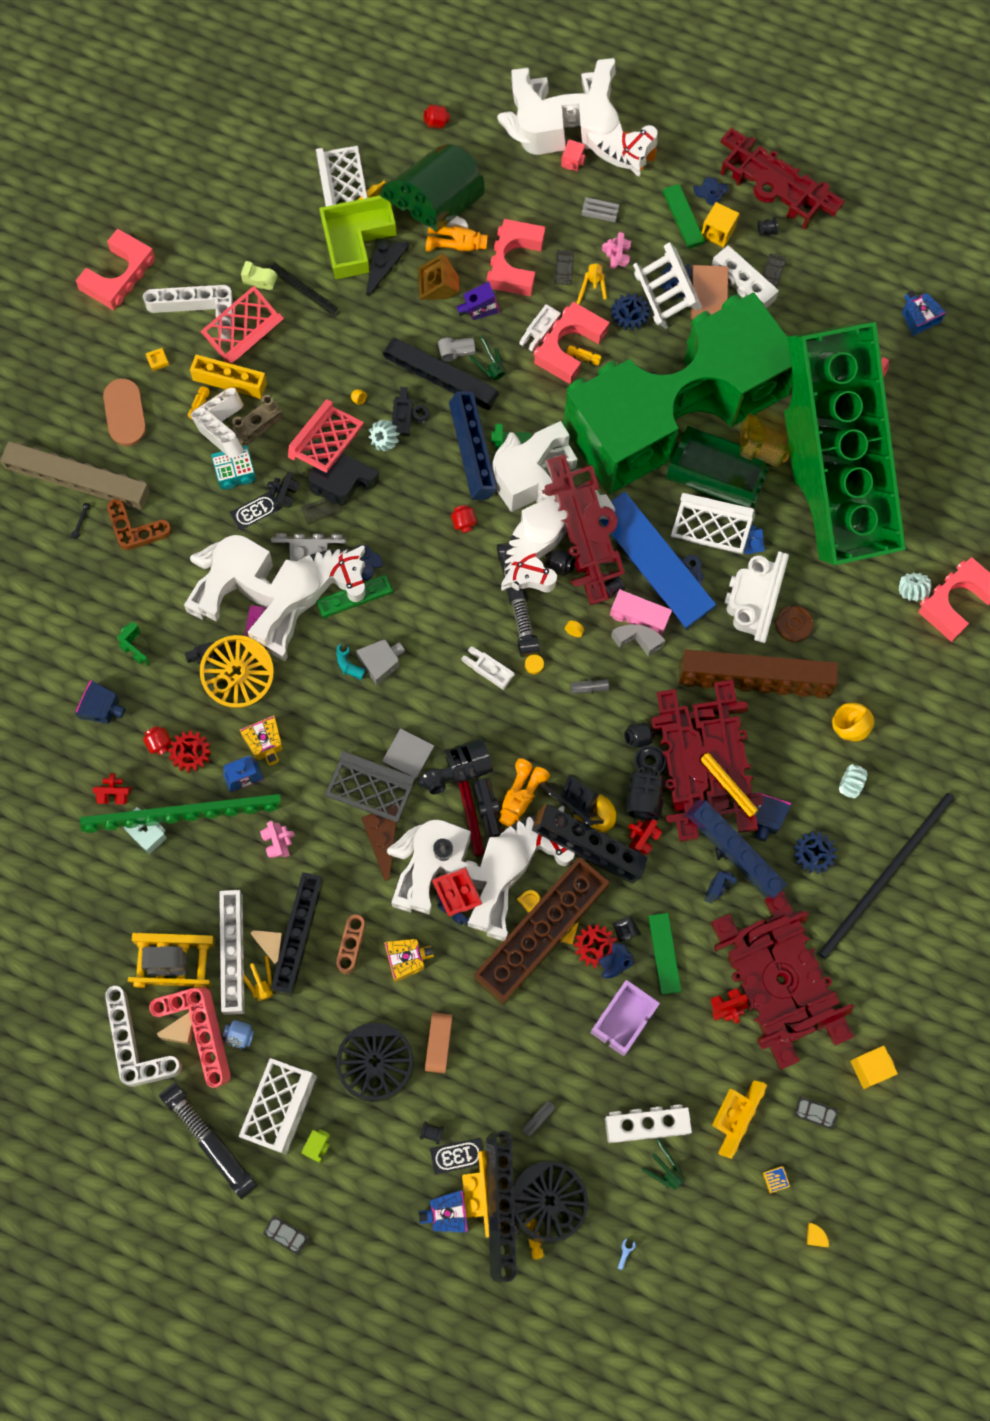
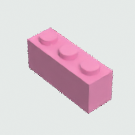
[610,589,672,636]

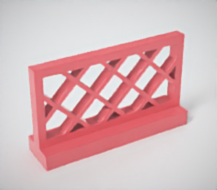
[200,286,284,364]
[288,399,364,473]

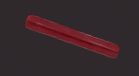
[459,781,484,856]

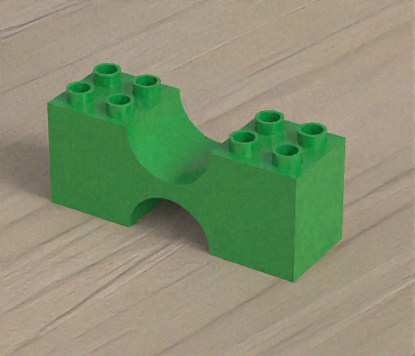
[563,292,793,495]

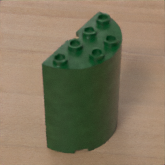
[380,144,485,232]
[666,426,771,508]

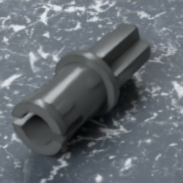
[570,679,609,694]

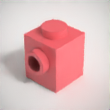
[561,140,586,172]

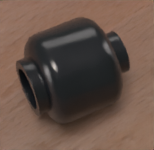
[546,550,575,576]
[624,722,654,749]

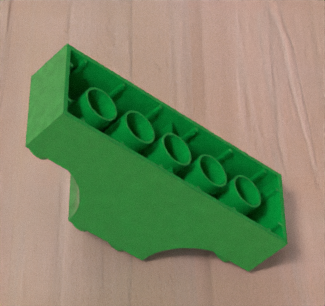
[784,322,906,565]

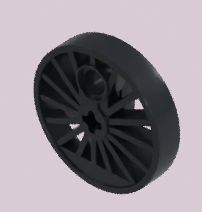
[336,1023,414,1102]
[513,1161,588,1244]

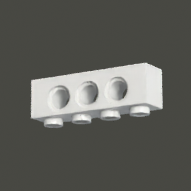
[711,245,779,308]
[605,1105,692,1143]

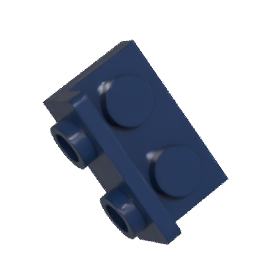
[704,871,737,903]

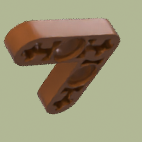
[107,499,172,550]

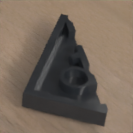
[366,239,409,296]

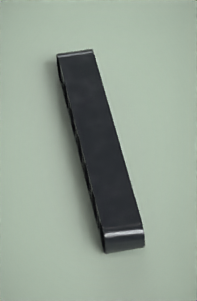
[382,338,499,410]
[486,1131,516,1283]

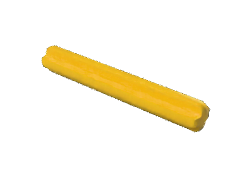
[701,753,758,817]

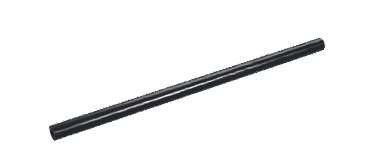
[818,793,954,959]

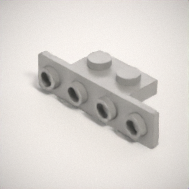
[271,533,347,561]

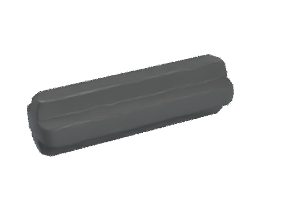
[522,1101,555,1137]

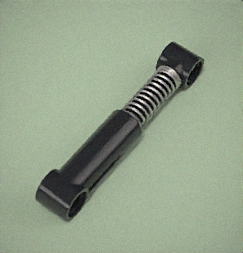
[497,542,540,657]
[159,1082,258,1200]

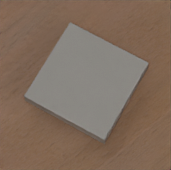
[382,729,434,780]

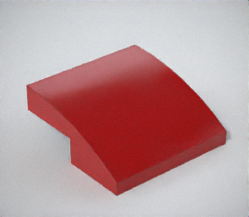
[432,867,483,916]

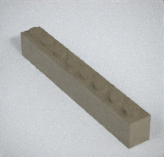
[0,441,150,510]

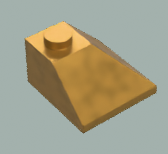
[418,253,459,300]

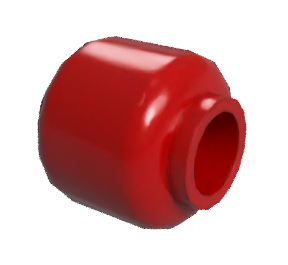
[423,105,450,129]
[451,505,477,533]
[143,725,172,756]

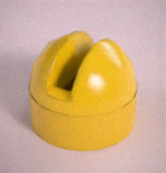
[351,389,367,405]

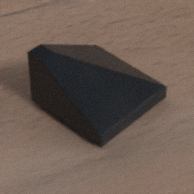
[613,916,641,942]

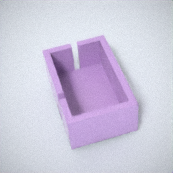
[590,980,660,1056]

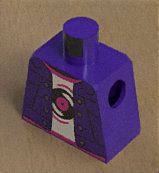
[456,282,500,320]

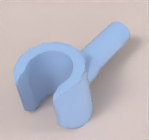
[618,1239,635,1270]

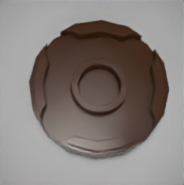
[775,606,813,643]

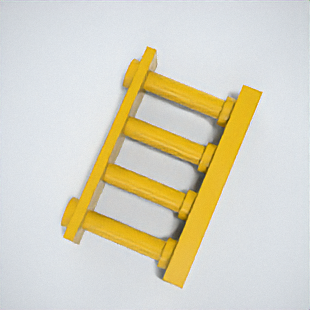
[128,933,216,988]

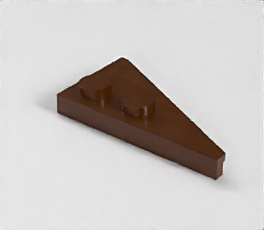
[361,805,398,882]

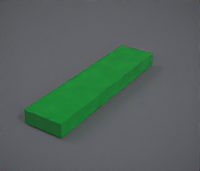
[663,184,705,249]
[316,575,393,619]
[648,913,681,995]

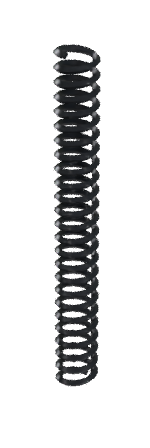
[267,261,340,316]

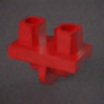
[93,773,132,805]
[628,819,662,855]
[711,988,748,1024]

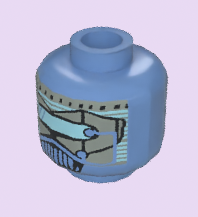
[222,1020,254,1050]

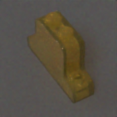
[740,413,790,467]

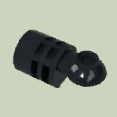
[418,738,493,795]
[624,745,666,820]

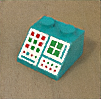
[211,445,256,490]

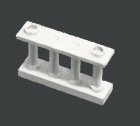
[634,243,702,329]

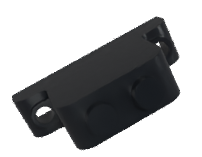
[308,440,379,505]

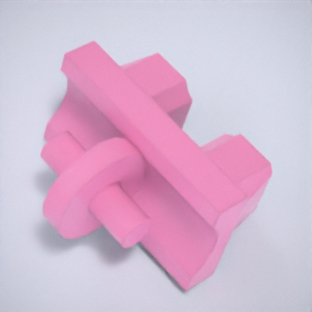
[602,232,631,269]
[260,821,295,858]

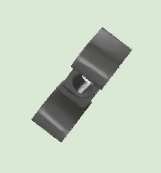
[142,947,187,976]

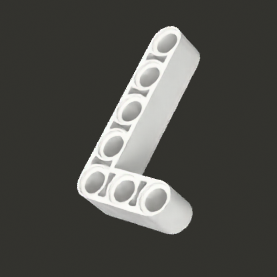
[143,285,235,339]
[191,388,244,458]
[105,986,182,1087]

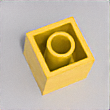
[702,202,739,248]
[850,1046,898,1089]

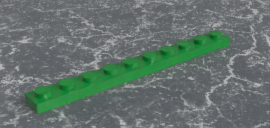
[79,794,281,833]

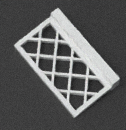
[316,146,367,206]
[671,493,756,554]
[239,1058,317,1155]

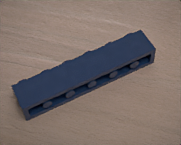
[449,391,497,500]
[685,800,787,898]

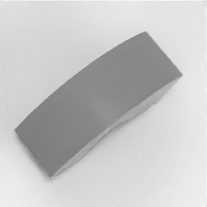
[611,624,665,656]

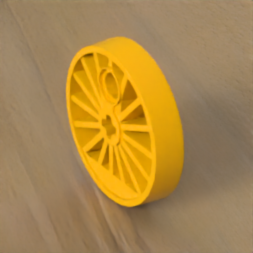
[200,635,273,708]

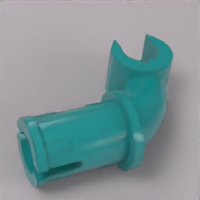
[336,643,366,680]

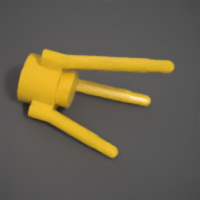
[577,264,607,305]
[244,956,273,1001]

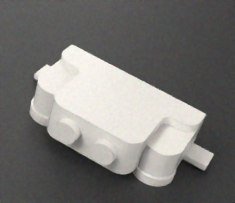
[724,552,789,643]

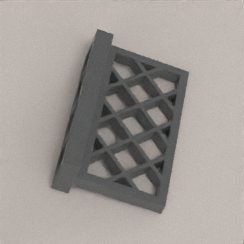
[325,751,415,823]

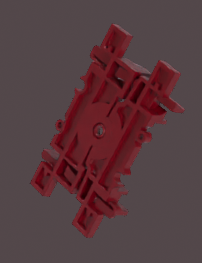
[651,680,764,842]
[711,891,854,1070]

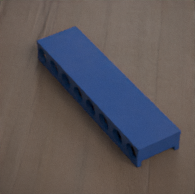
[599,491,717,630]

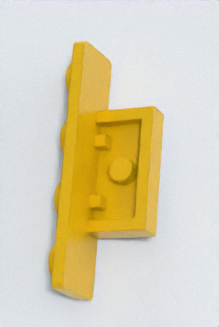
[712,1080,767,1159]
[462,1151,489,1238]

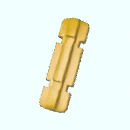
[566,345,601,365]
[188,386,210,419]
[524,1218,544,1260]

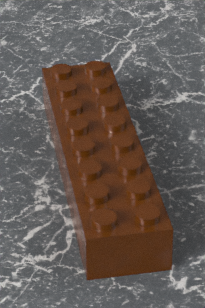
[679,649,838,699]
[473,857,610,1006]

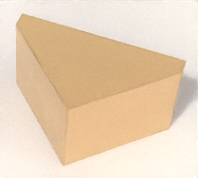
[250,930,283,967]
[157,1013,194,1045]

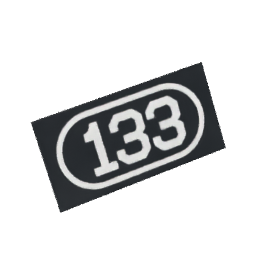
[229,491,280,531]
[430,1138,483,1175]

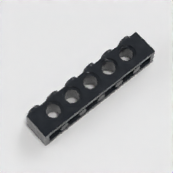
[531,804,648,884]
[271,872,323,997]

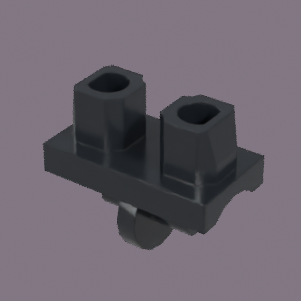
[267,472,300,509]

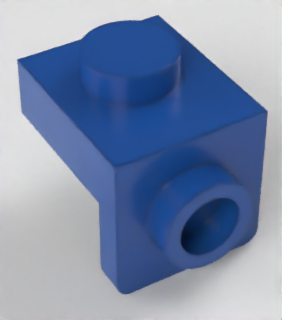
[740,525,765,554]

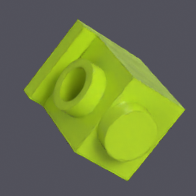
[301,1129,330,1163]

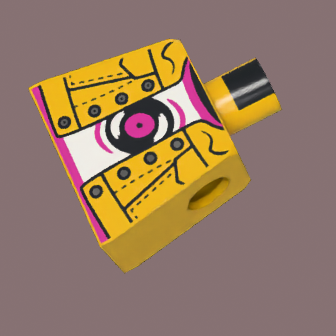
[240,716,283,766]
[385,939,434,982]

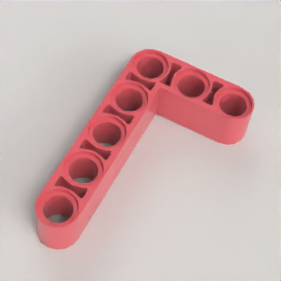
[149,987,230,1088]

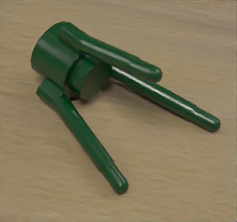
[469,335,506,380]
[642,1138,686,1190]

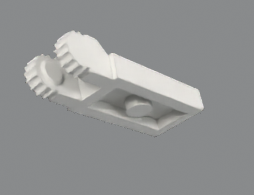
[520,304,561,352]
[461,647,515,690]

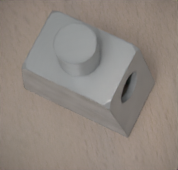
[356,640,405,686]

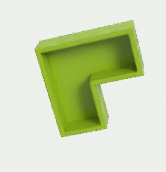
[319,196,397,280]

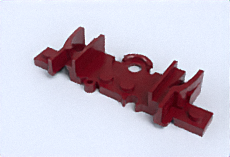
[720,127,845,229]
[542,454,625,605]

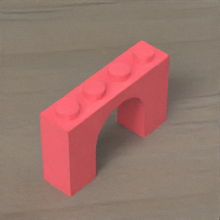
[487,219,545,296]
[76,229,155,310]
[533,302,610,384]
[918,557,990,642]

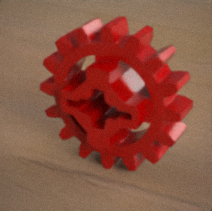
[168,731,211,773]
[574,924,617,969]

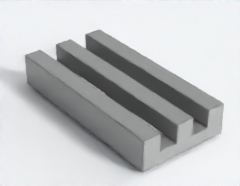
[581,197,619,222]

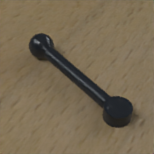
[71,503,90,539]

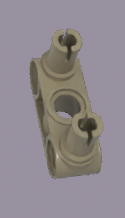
[231,394,284,446]

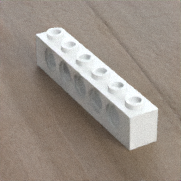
[220,890,245,1015]

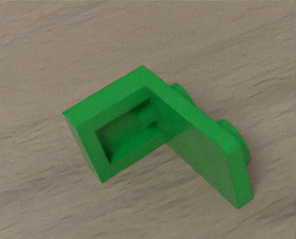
[491,424,531,450]
[117,621,150,666]

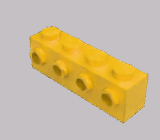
[190,355,267,399]

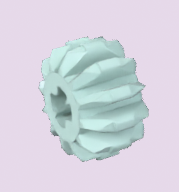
[368,420,400,451]
[899,572,931,602]
[839,764,868,799]

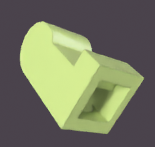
[241,261,278,290]

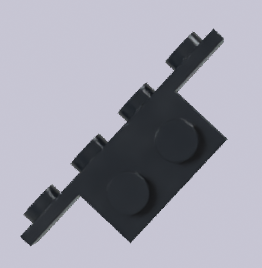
[541,775,605,825]

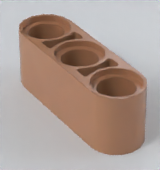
[337,915,365,974]
[425,1012,453,1074]

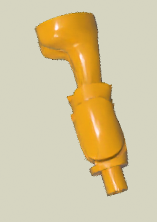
[426,225,488,252]
[499,758,550,827]

